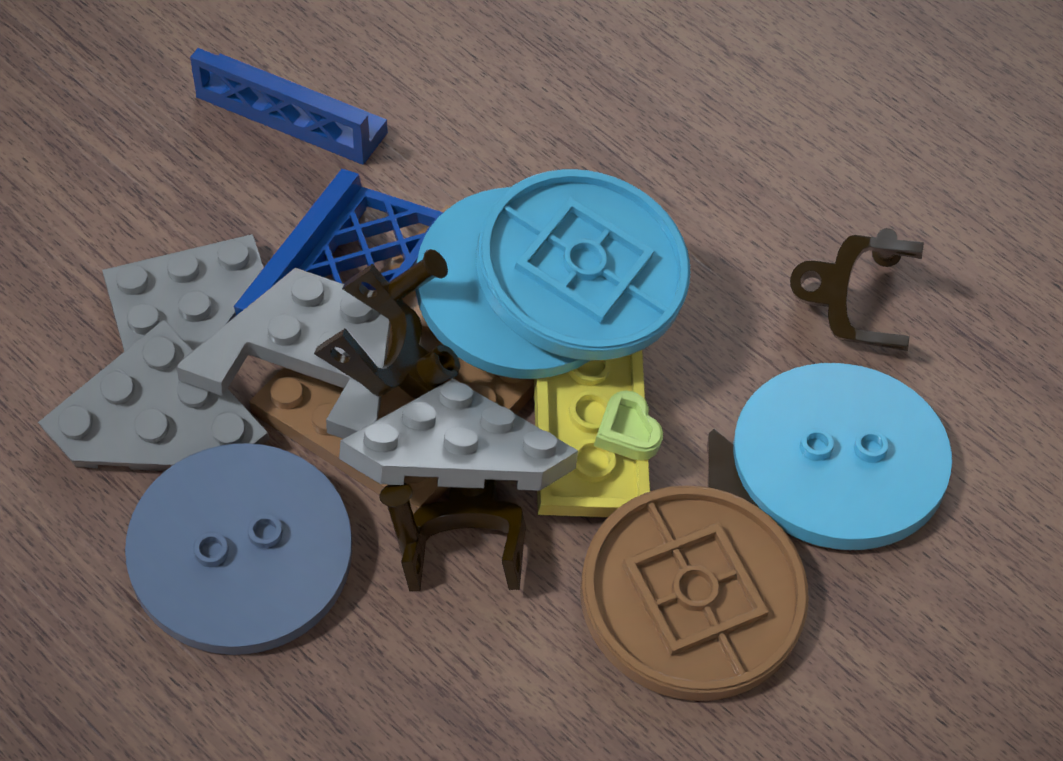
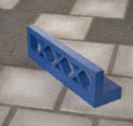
[190,48,388,165]

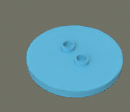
[476,169,691,360]
[415,187,590,379]
[733,363,952,550]

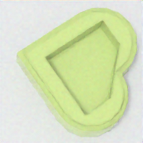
[594,390,663,461]

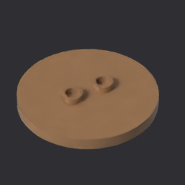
[580,485,809,701]

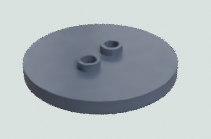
[125,443,352,655]

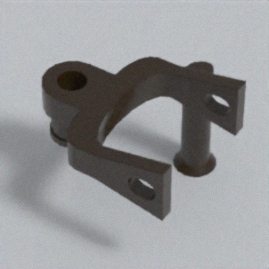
[790,228,924,351]
[314,249,460,399]
[379,479,526,591]

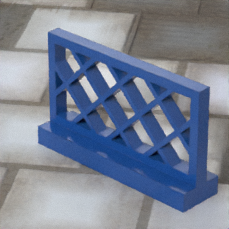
[234,169,444,316]

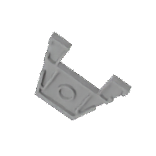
[177,268,391,439]

